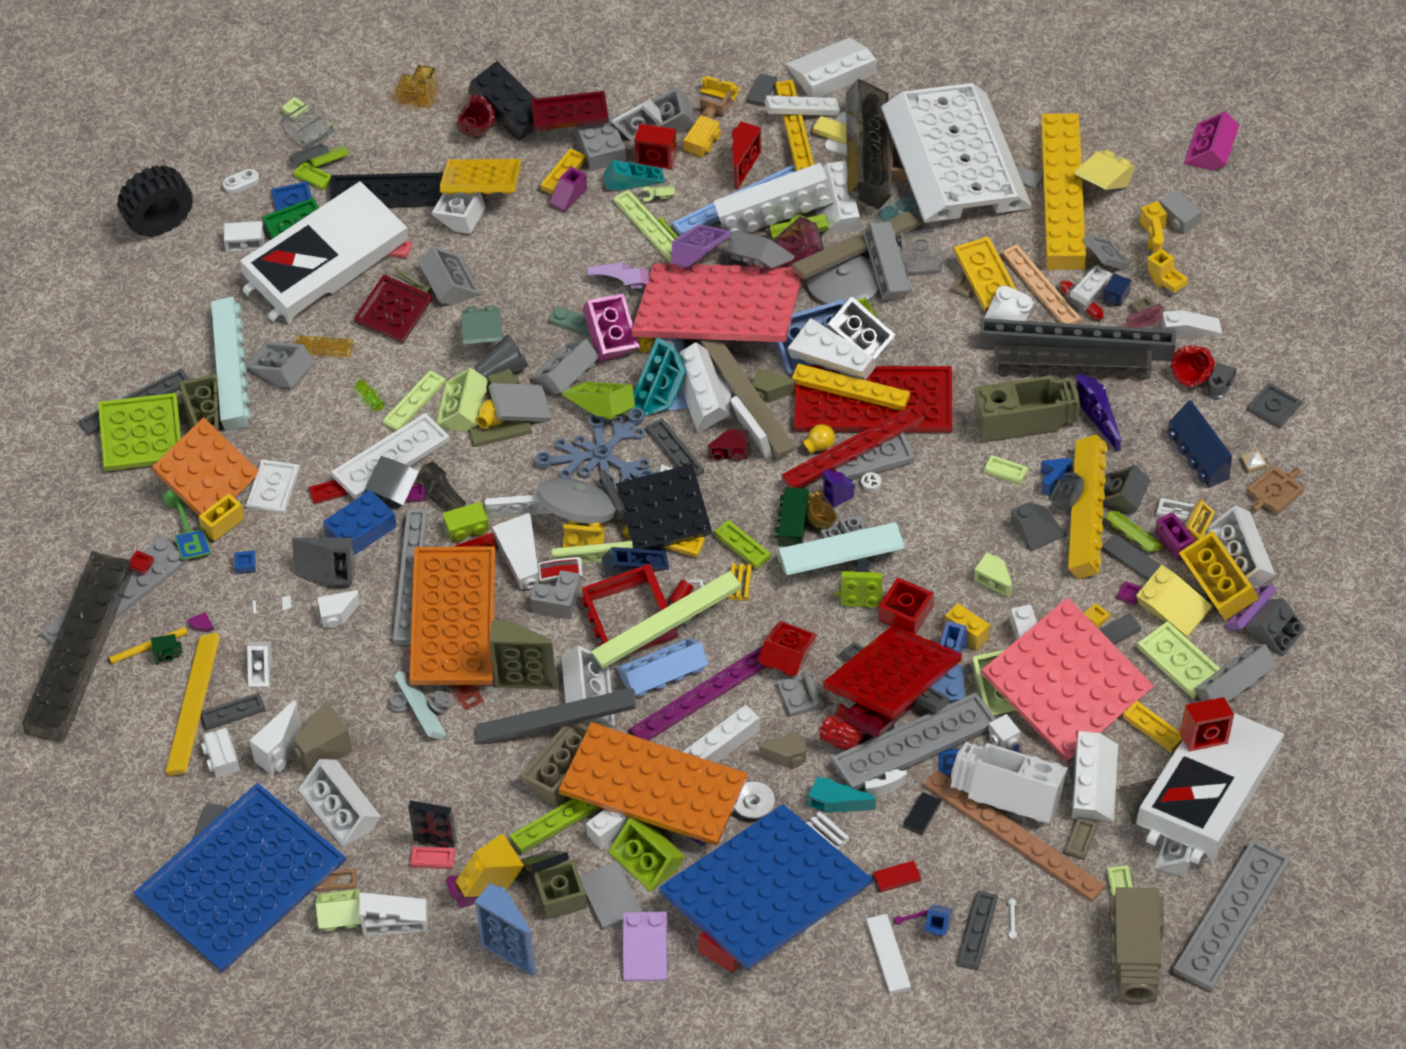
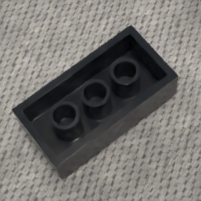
[468,61,535,141]

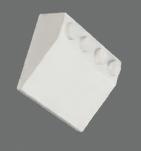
[786,37,876,98]

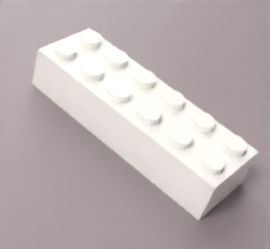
[714,163,834,239]

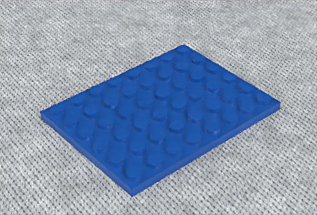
[133,782,346,973]
[659,804,872,970]

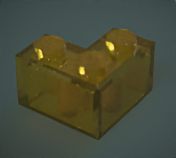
[395,65,439,108]

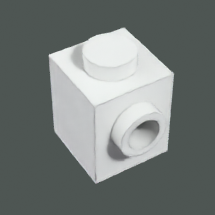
[989,714,1021,750]

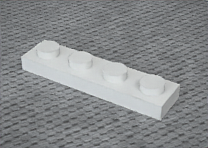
[765,96,840,116]

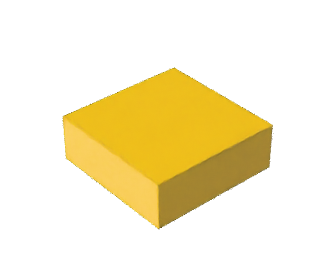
[1084,603,1111,628]

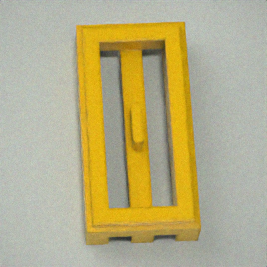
[1185,499,1215,542]
[728,563,752,601]

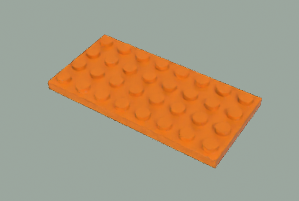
[410,547,495,685]
[559,722,748,846]

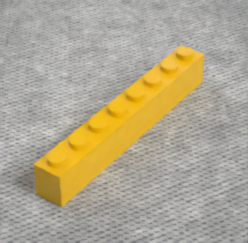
[1068,434,1107,579]

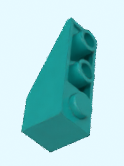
[603,160,665,191]
[808,776,876,813]

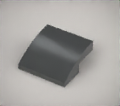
[364,456,419,507]

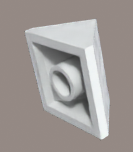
[1155,837,1194,878]

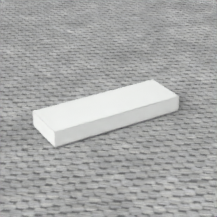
[1070,265,1112,305]

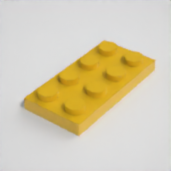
[953,236,1017,312]

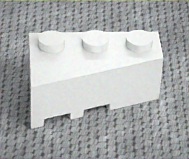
[359,892,428,936]

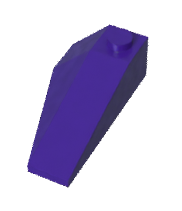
[1075,374,1121,452]

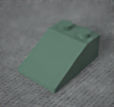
[462,305,502,344]

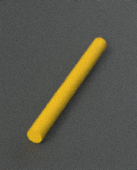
[109,627,188,664]

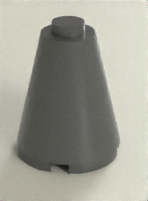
[474,334,529,382]

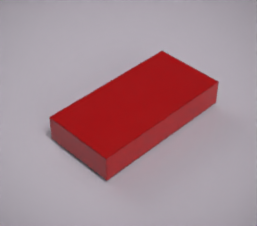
[873,860,921,893]

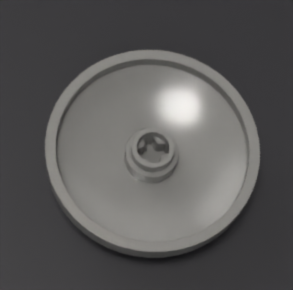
[806,254,880,306]
[537,478,616,524]

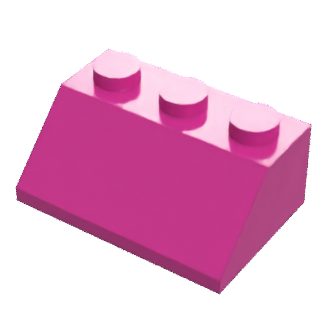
[1184,111,1239,170]
[582,293,639,362]

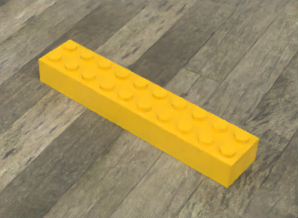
[1041,113,1086,270]

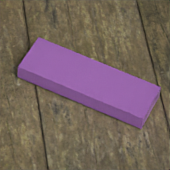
[1225,584,1276,631]

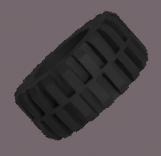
[117,165,193,237]

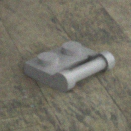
[777,670,826,717]

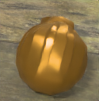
[807,489,837,530]

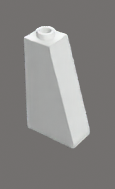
[492,513,540,590]

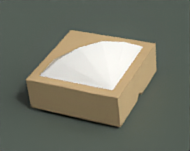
[1240,450,1267,474]

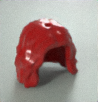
[1170,345,1215,388]
[819,703,865,750]

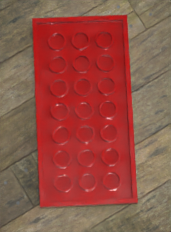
[794,365,952,433]

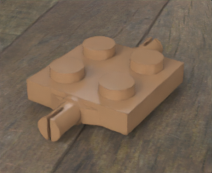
[1247,465,1304,515]

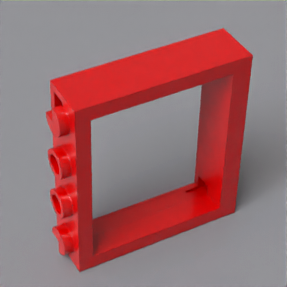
[580,564,679,655]

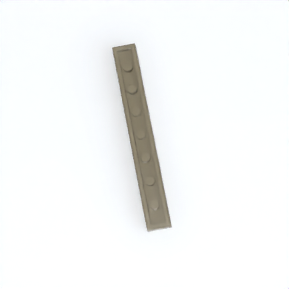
[792,211,920,279]
[700,339,795,458]

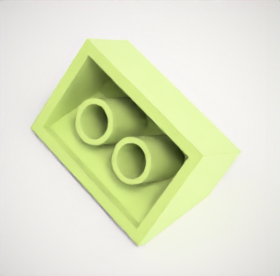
[436,367,488,431]

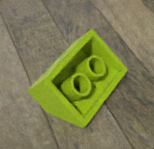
[608,818,686,892]

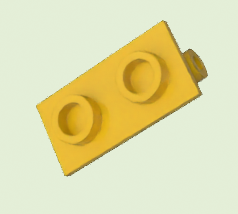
[700,75,741,102]

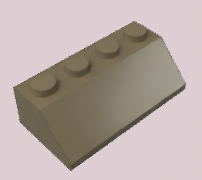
[520,722,588,807]

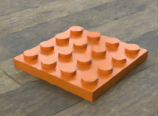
[150,417,259,516]

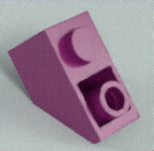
[550,166,587,212]

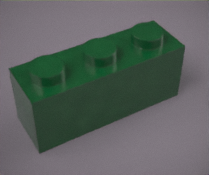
[775,487,809,547]

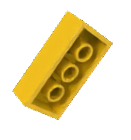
[1179,531,1259,620]

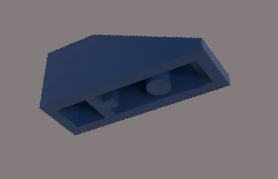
[602,547,669,576]

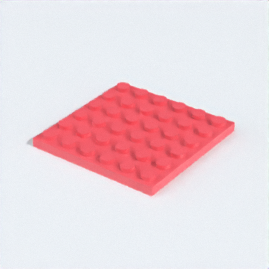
[980,597,1154,762]

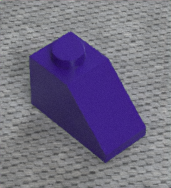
[823,470,855,508]

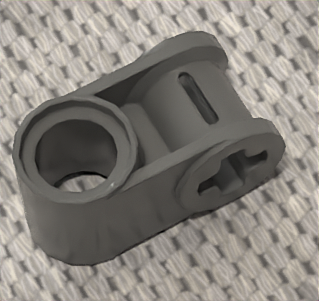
[1208,363,1237,400]

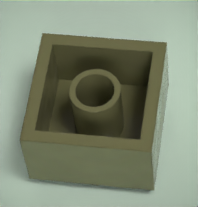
[533,859,587,919]

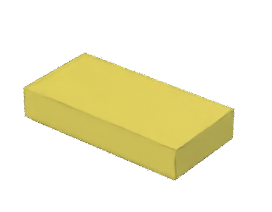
[813,116,854,144]

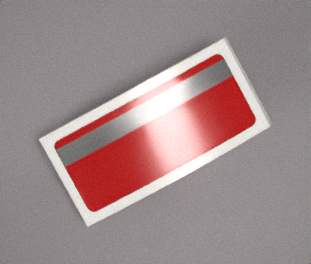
[538,557,583,584]

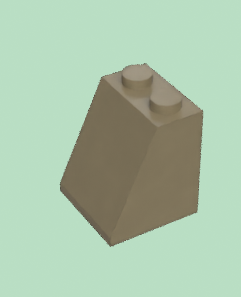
[294,701,352,775]

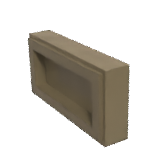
[1065,817,1098,860]

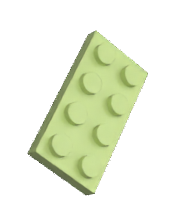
[1137,621,1220,700]

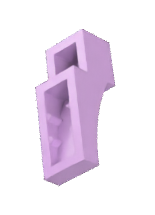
[588,262,649,290]

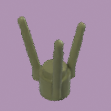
[394,268,431,294]

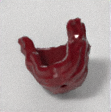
[456,94,495,138]

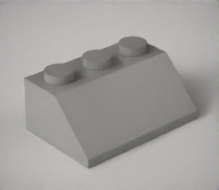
[725,230,795,268]
[419,246,480,305]
[529,339,599,395]

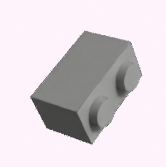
[1159,190,1202,234]

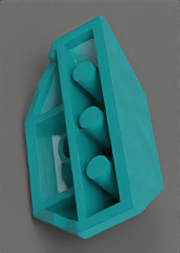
[630,337,686,417]

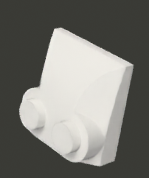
[985,286,1034,321]

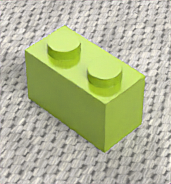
[443,502,489,542]

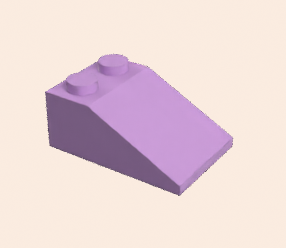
[623,912,668,981]

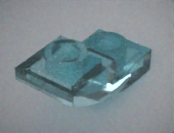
[877,194,919,222]

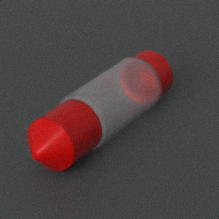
[1060,281,1104,320]

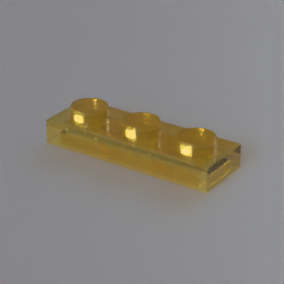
[295,335,354,358]

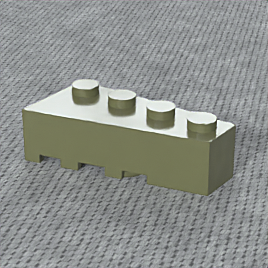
[179,374,219,432]

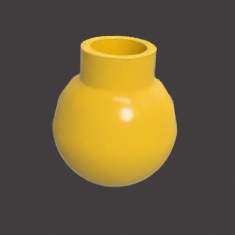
[476,399,504,429]
[802,424,835,454]

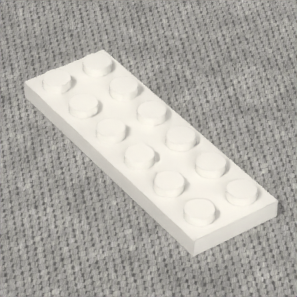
[331,413,450,500]

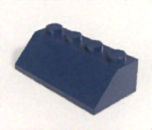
[1167,400,1232,488]

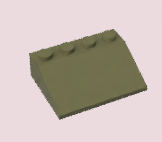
[489,620,557,689]

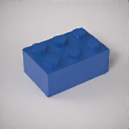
[323,490,397,555]

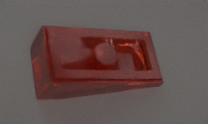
[449,685,484,710]

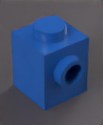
[925,904,953,936]

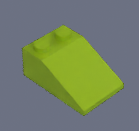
[562,381,635,419]

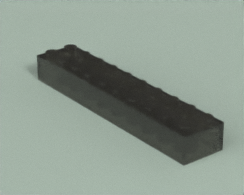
[22,551,133,743]

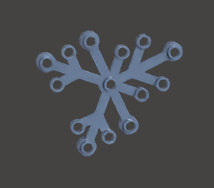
[535,408,654,492]

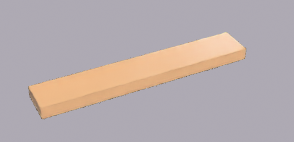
[1001,244,1081,324]

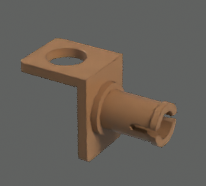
[700,91,732,119]

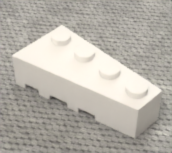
[788,318,876,380]

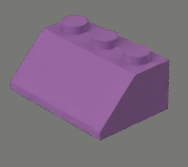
[671,224,732,268]

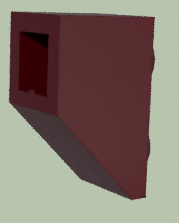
[708,429,749,461]

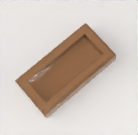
[314,869,357,892]

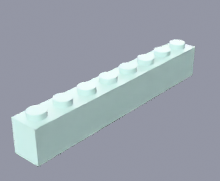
[211,297,251,431]

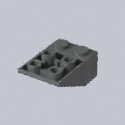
[292,538,355,585]

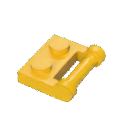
[1147,217,1164,254]

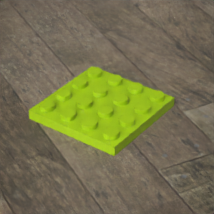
[98,393,181,471]

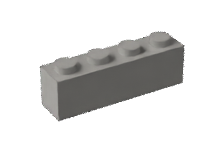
[863,222,911,300]
[1194,644,1277,702]

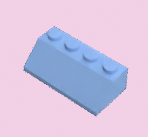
[615,637,709,697]

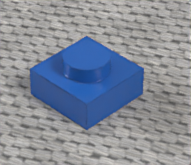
[234,551,256,573]

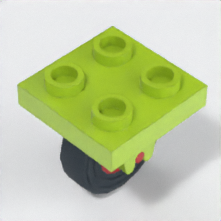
[841,558,883,608]

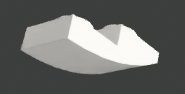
[865,770,907,797]

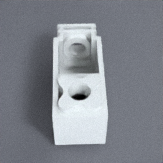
[951,742,1067,823]

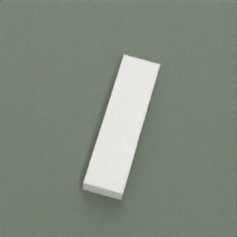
[866,914,911,995]

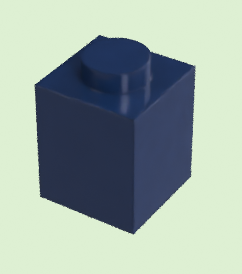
[1103,273,1131,307]

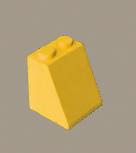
[455,834,524,897]

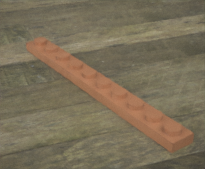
[924,770,1105,902]

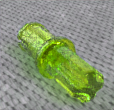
[355,380,385,412]

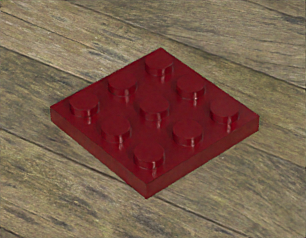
[354,274,433,344]

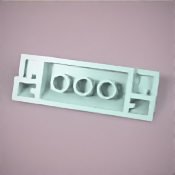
[777,522,905,575]

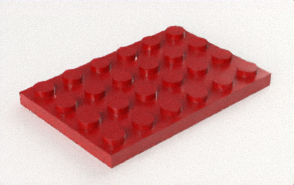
[823,625,962,719]

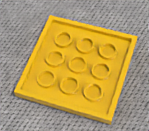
[440,159,522,195]

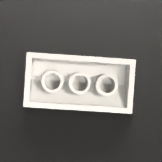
[816,161,860,236]
[679,343,731,433]
[1207,505,1275,587]
[561,645,615,728]
[1071,731,1118,822]
[298,759,381,848]

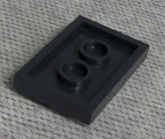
[408,800,457,848]

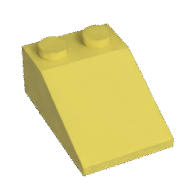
[1074,149,1136,190]
[1136,565,1213,637]

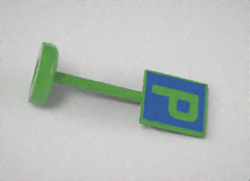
[163,489,211,560]

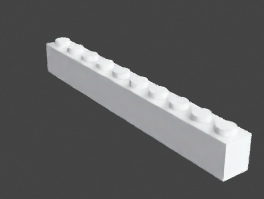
[586,705,760,849]

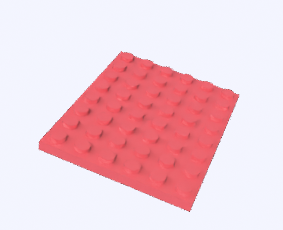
[632,263,803,342]

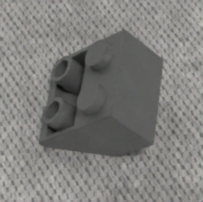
[1245,598,1305,656]

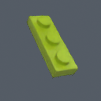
[1106,511,1164,553]
[714,519,771,570]

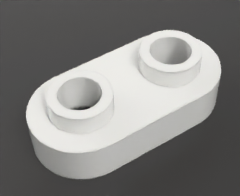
[223,169,259,194]

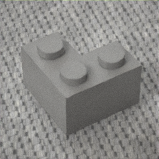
[531,570,581,619]

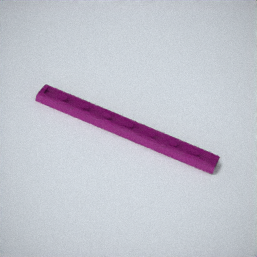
[629,645,766,741]

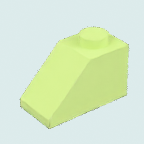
[974,553,1012,597]

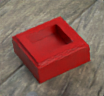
[126,550,155,576]

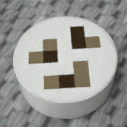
[861,472,881,492]

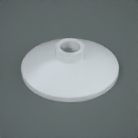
[734,782,775,819]

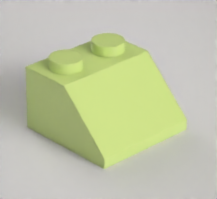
[316,889,361,931]

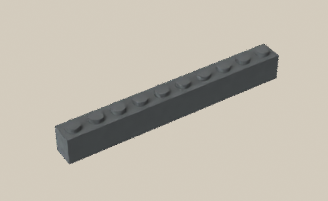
[979,318,1176,360]

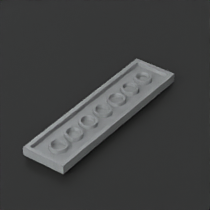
[40,535,190,658]
[832,692,996,790]
[1173,839,1291,992]

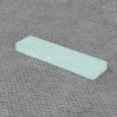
[394,671,446,739]

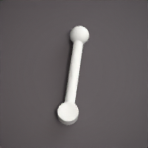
[1008,899,1017,939]

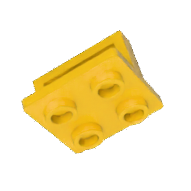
[562,520,608,548]

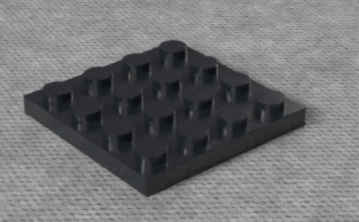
[615,463,713,550]

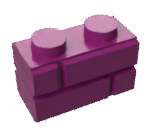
[1155,512,1196,561]

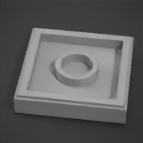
[1083,234,1130,270]

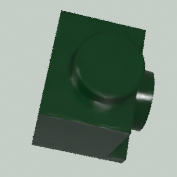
[151,634,183,665]

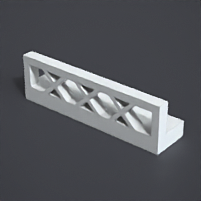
[485,495,552,518]

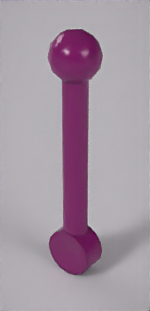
[894,909,929,925]

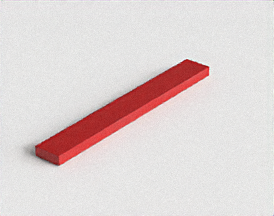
[781,405,924,488]

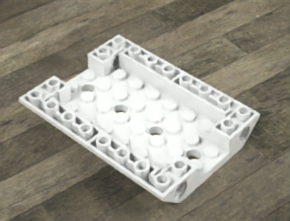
[881,83,1032,223]

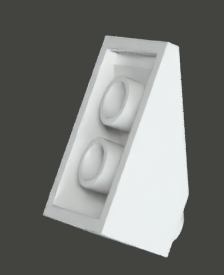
[250,700,301,776]

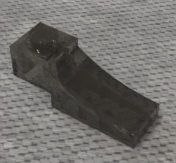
[416,461,466,512]

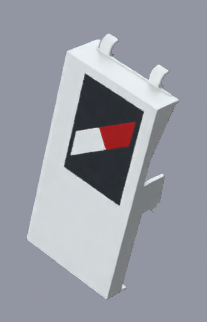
[240,181,408,325]
[1136,713,1284,864]

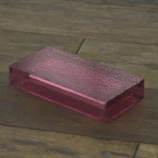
[1126,303,1164,328]

